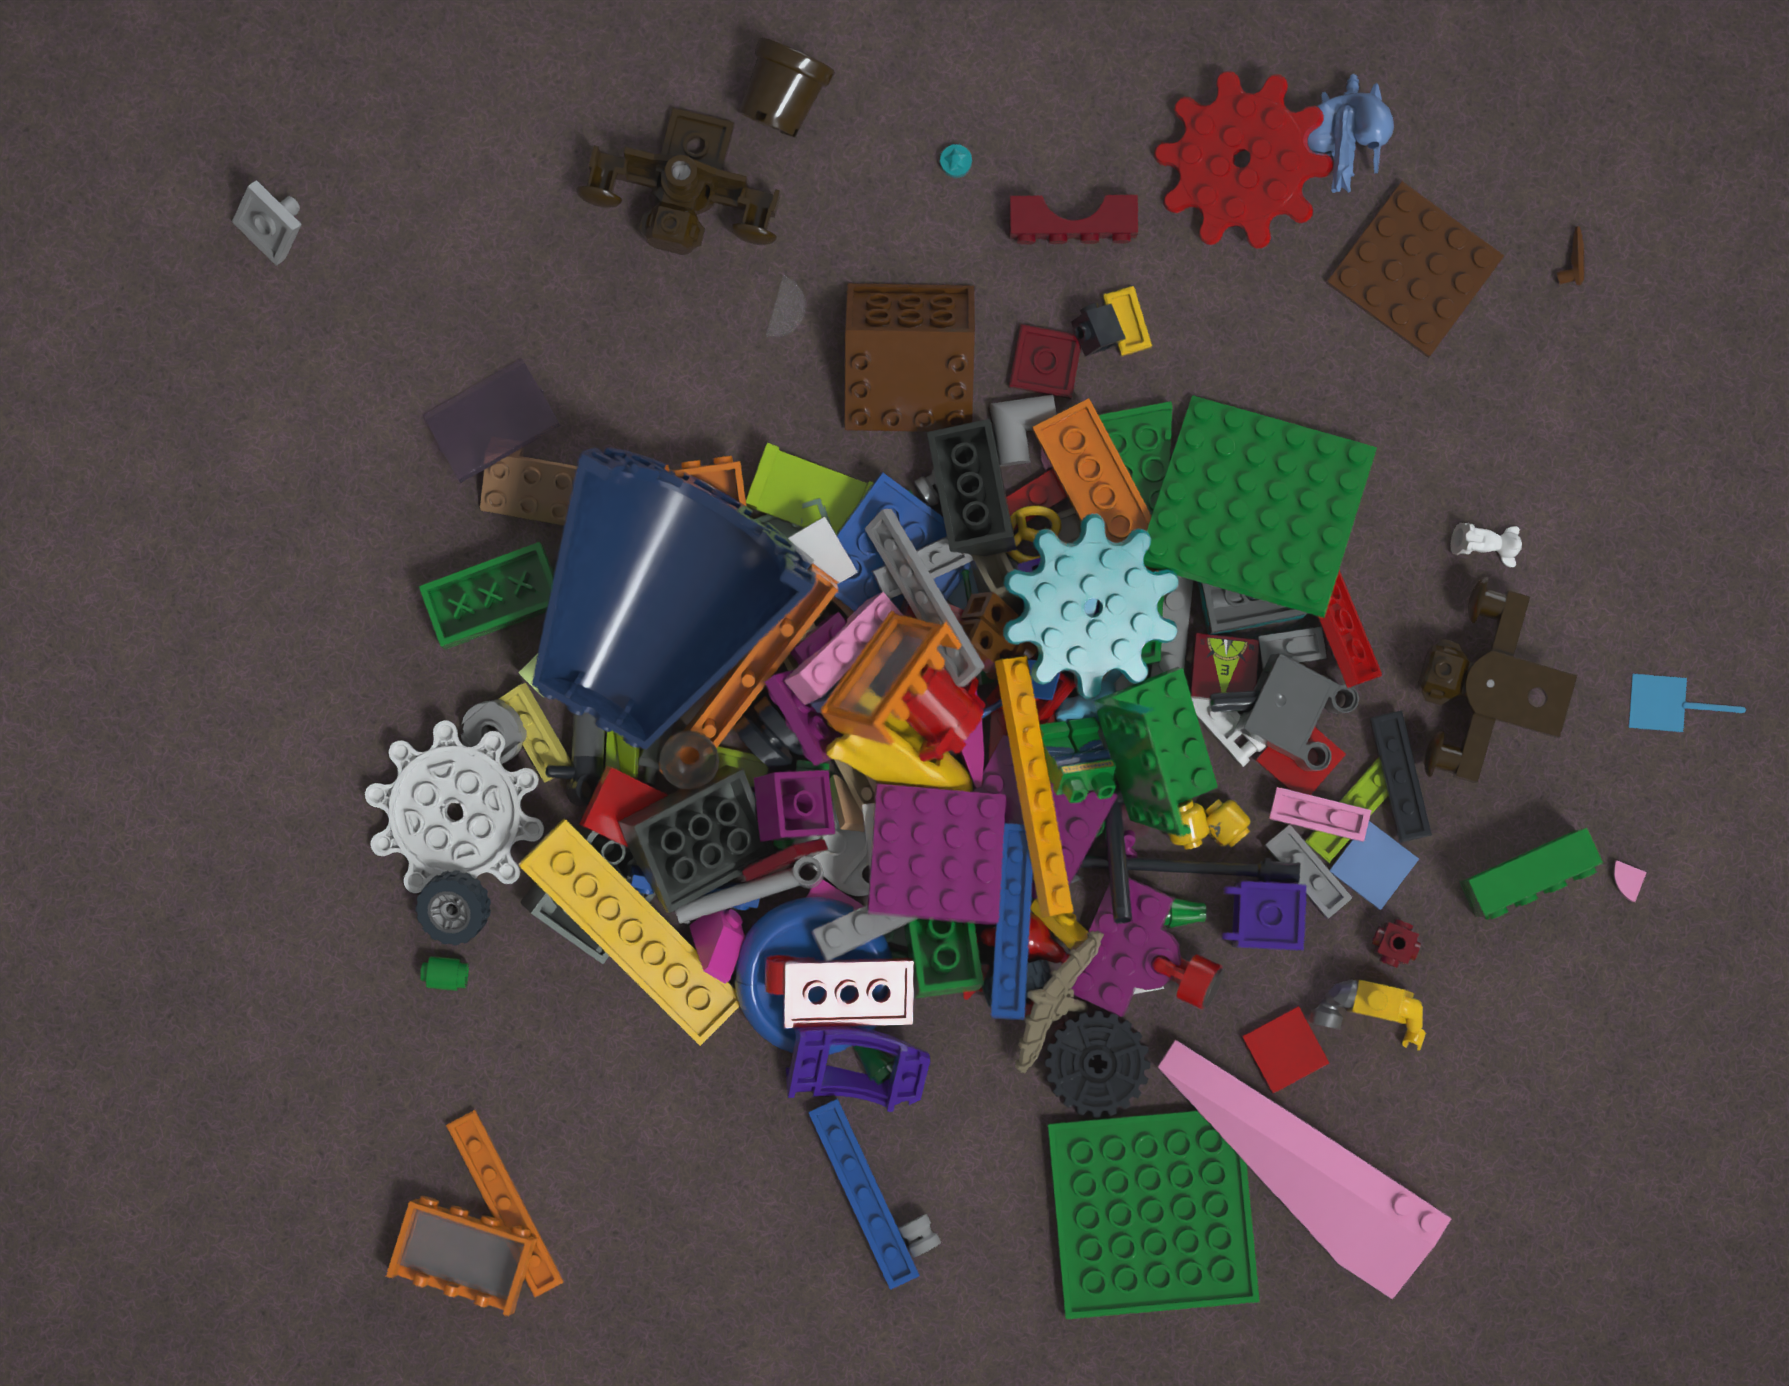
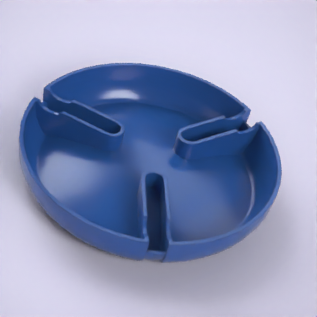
[734,897,893,1055]

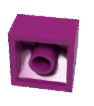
[754,770,835,842]

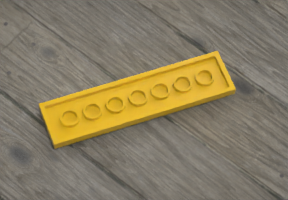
[518,818,740,1046]

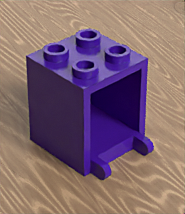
[1222,881,1307,951]

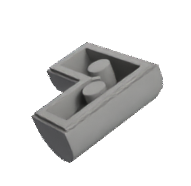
[990,395,1056,467]

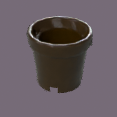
[738,37,835,138]

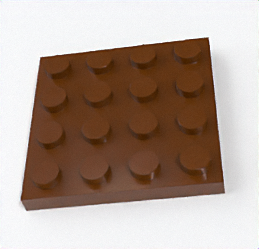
[1326,181,1505,358]

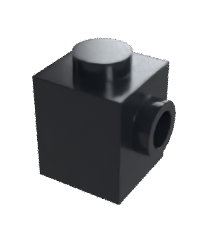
[1071,303,1126,357]

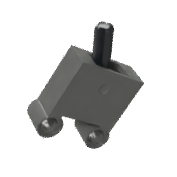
[1209,653,1359,771]

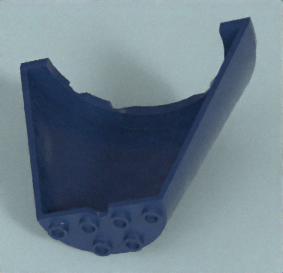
[532,448,816,750]

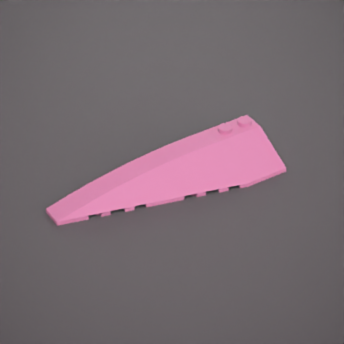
[1158,1040,1451,1299]

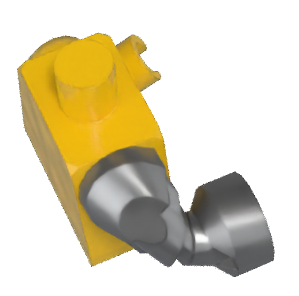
[1309,980,1426,1051]

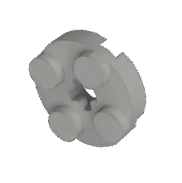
[461,699,527,764]

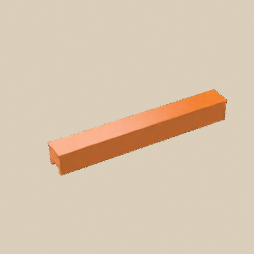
[658,563,838,788]

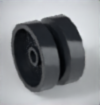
[733,693,804,773]

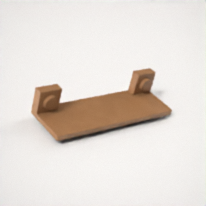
[480,438,670,526]

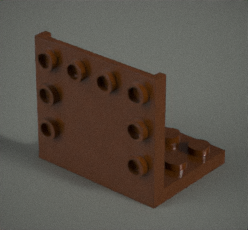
[845,283,975,432]

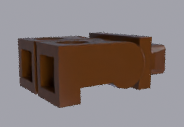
[959,592,1037,679]

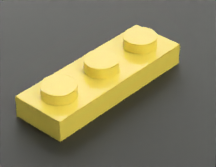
[499,683,571,783]

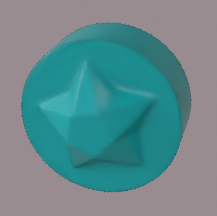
[940,144,972,178]

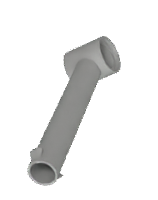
[675,856,824,924]

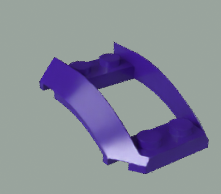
[786,1026,931,1112]

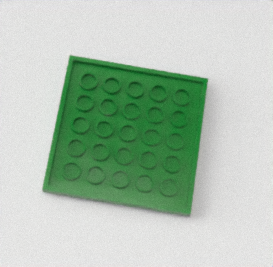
[1144,395,1377,618]
[1048,1111,1260,1319]

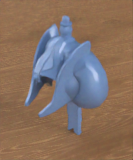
[1308,74,1394,193]

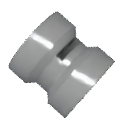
[914,469,940,508]
[898,1214,942,1258]

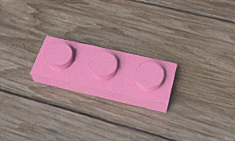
[1269,787,1371,842]

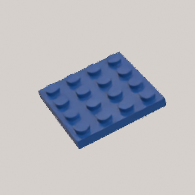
[834,472,971,612]

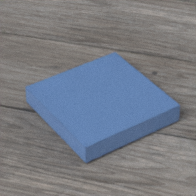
[1329,821,1419,910]

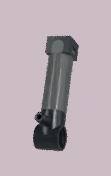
[545,712,605,807]

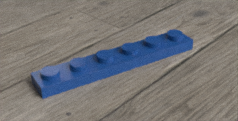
[991,823,1033,1020]
[808,1099,920,1290]

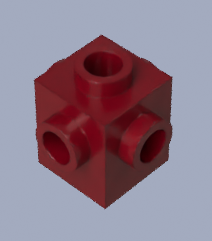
[1372,919,1421,968]

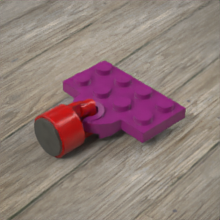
[1071,878,1224,1017]

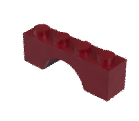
[1010,195,1138,245]

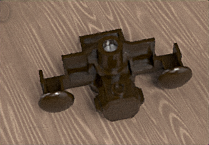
[576,108,780,255]

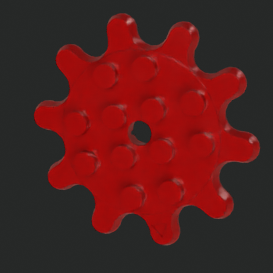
[1154,71,1334,249]

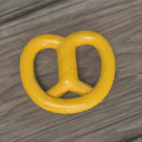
[1007,506,1062,563]

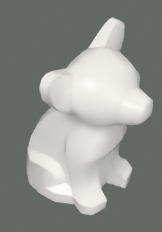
[1450,523,1522,567]

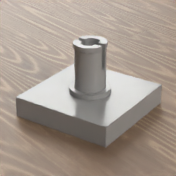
[232,180,302,266]

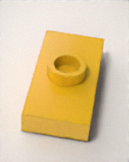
[1031,899,1089,950]

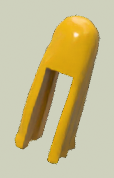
[826,688,973,792]

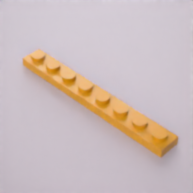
[995,656,1073,918]

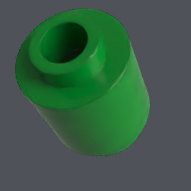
[421,956,469,991]

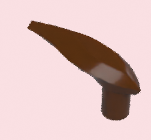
[1557,226,1585,286]

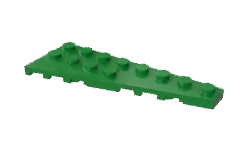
[1098,401,1173,665]

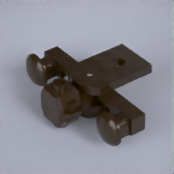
[1418,577,1578,783]

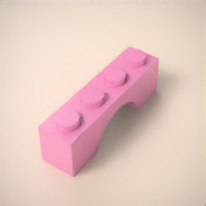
[784,592,904,705]

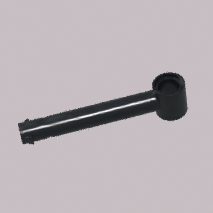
[1104,777,1133,924]

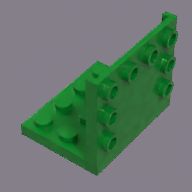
[1094,667,1218,837]

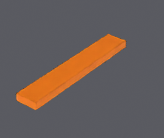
[446,1110,564,1297]

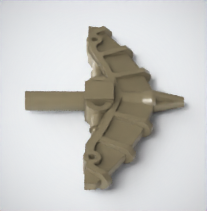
[1015,931,1104,1073]

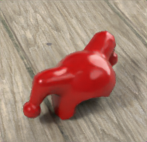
[975,913,1070,964]

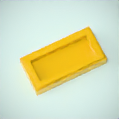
[1103,286,1152,356]

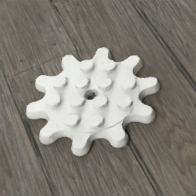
[365,720,544,893]

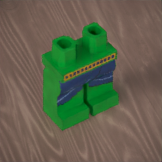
[1039,717,1116,803]

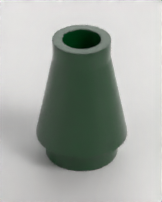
[852,1045,894,1085]

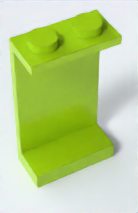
[746,443,873,534]

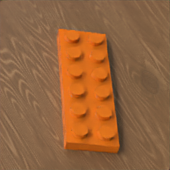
[1032,398,1160,572]

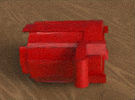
[885,663,985,762]

